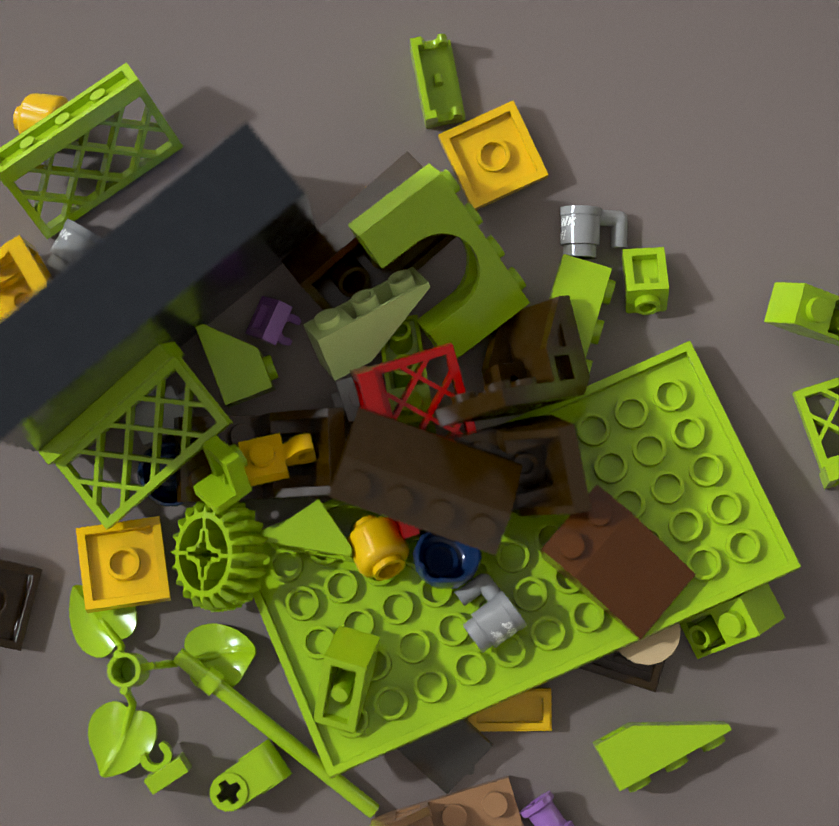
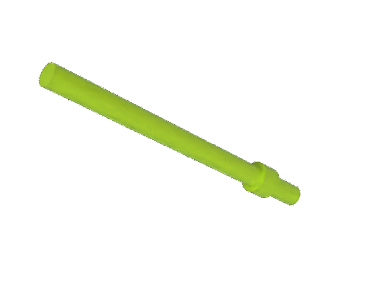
[172,648,380,818]

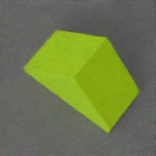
[267,499,354,563]

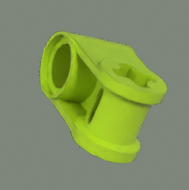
[210,738,292,812]

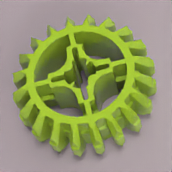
[170,501,269,612]

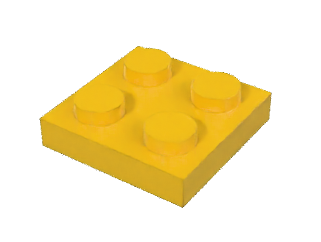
[438,100,549,210]
[76,516,171,613]

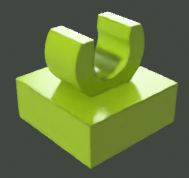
[140,740,192,795]

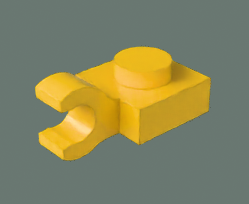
[238,433,317,486]

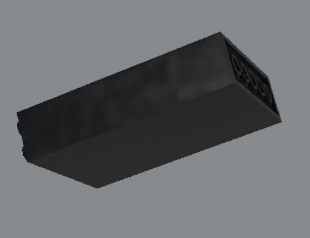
[0,121,317,452]

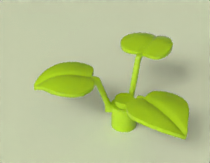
[69,585,257,778]

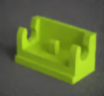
[410,34,466,129]

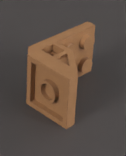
[370,776,523,826]

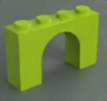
[348,163,530,359]

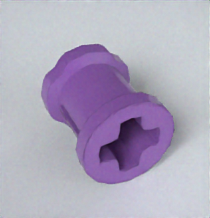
[520,791,575,826]

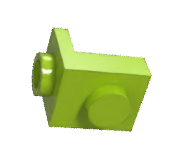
[194,434,252,513]

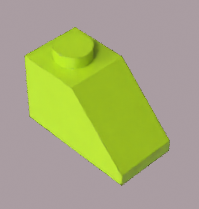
[196,324,279,408]
[313,625,380,733]

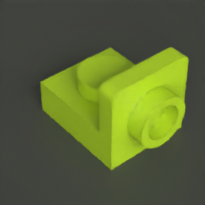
[622,247,669,315]

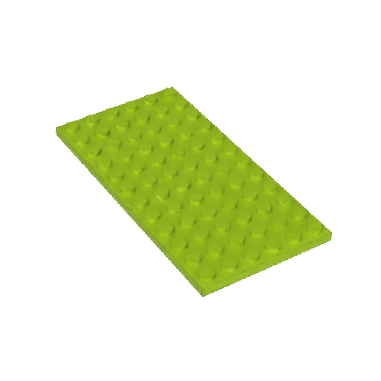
[253,341,801,779]

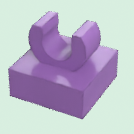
[245,296,301,345]

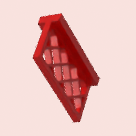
[350,343,476,539]

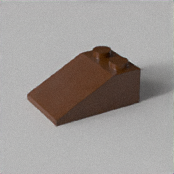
[541,484,696,640]

